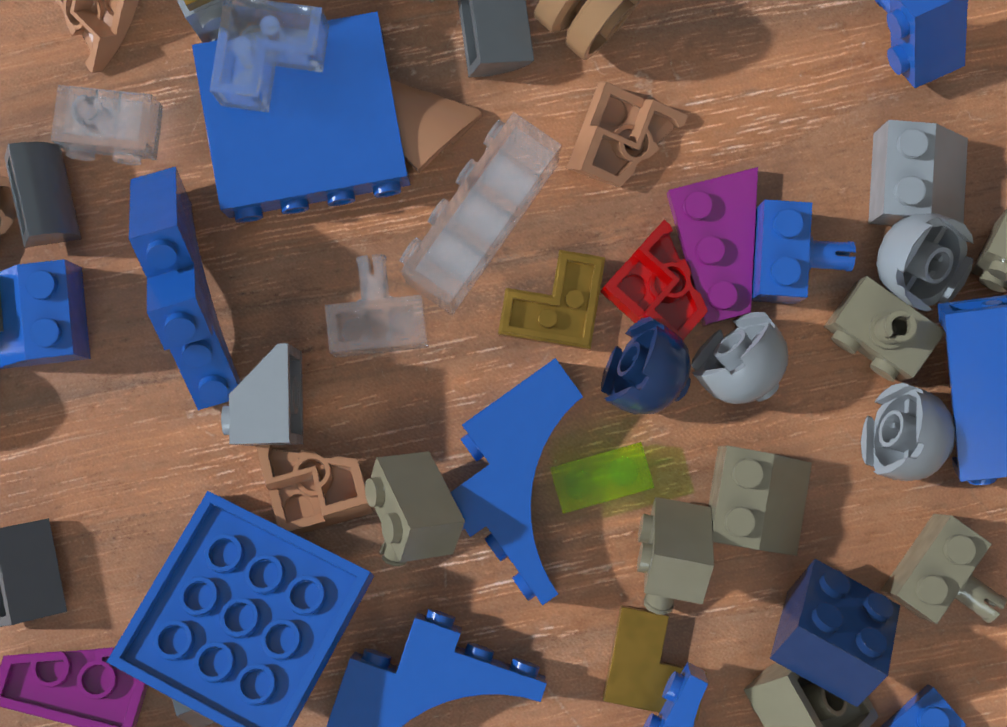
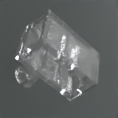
[51,85,163,165]
[325,254,429,358]

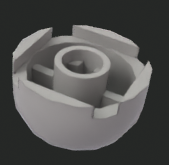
[876,213,974,311]
[691,312,789,404]
[861,382,955,481]

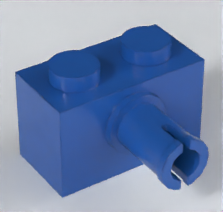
[875,0,968,88]
[751,199,856,304]

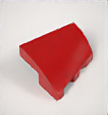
[600,219,708,340]

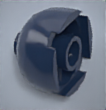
[601,317,691,414]

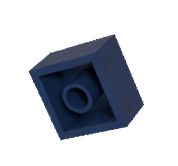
[770,559,900,707]

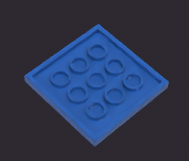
[107,491,374,727]

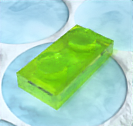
[550,442,655,514]

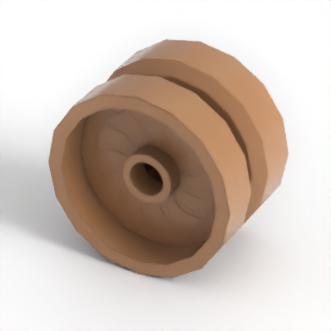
[534,0,641,60]

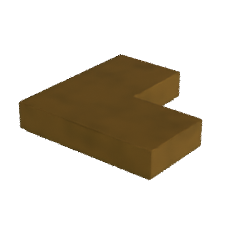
[498,250,605,350]
[603,605,707,721]

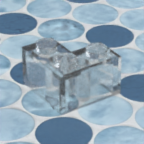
[210,0,329,112]

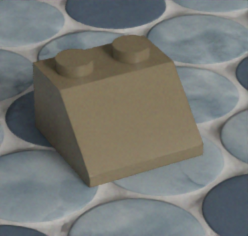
[708,445,812,556]
[744,663,879,727]

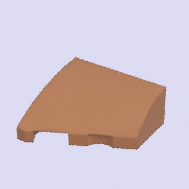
[55,0,139,73]
[390,79,483,173]
[566,82,688,187]
[256,445,373,535]

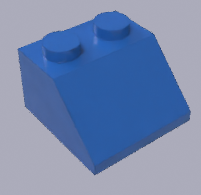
[0,259,91,369]

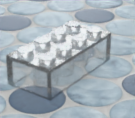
[400,112,562,316]

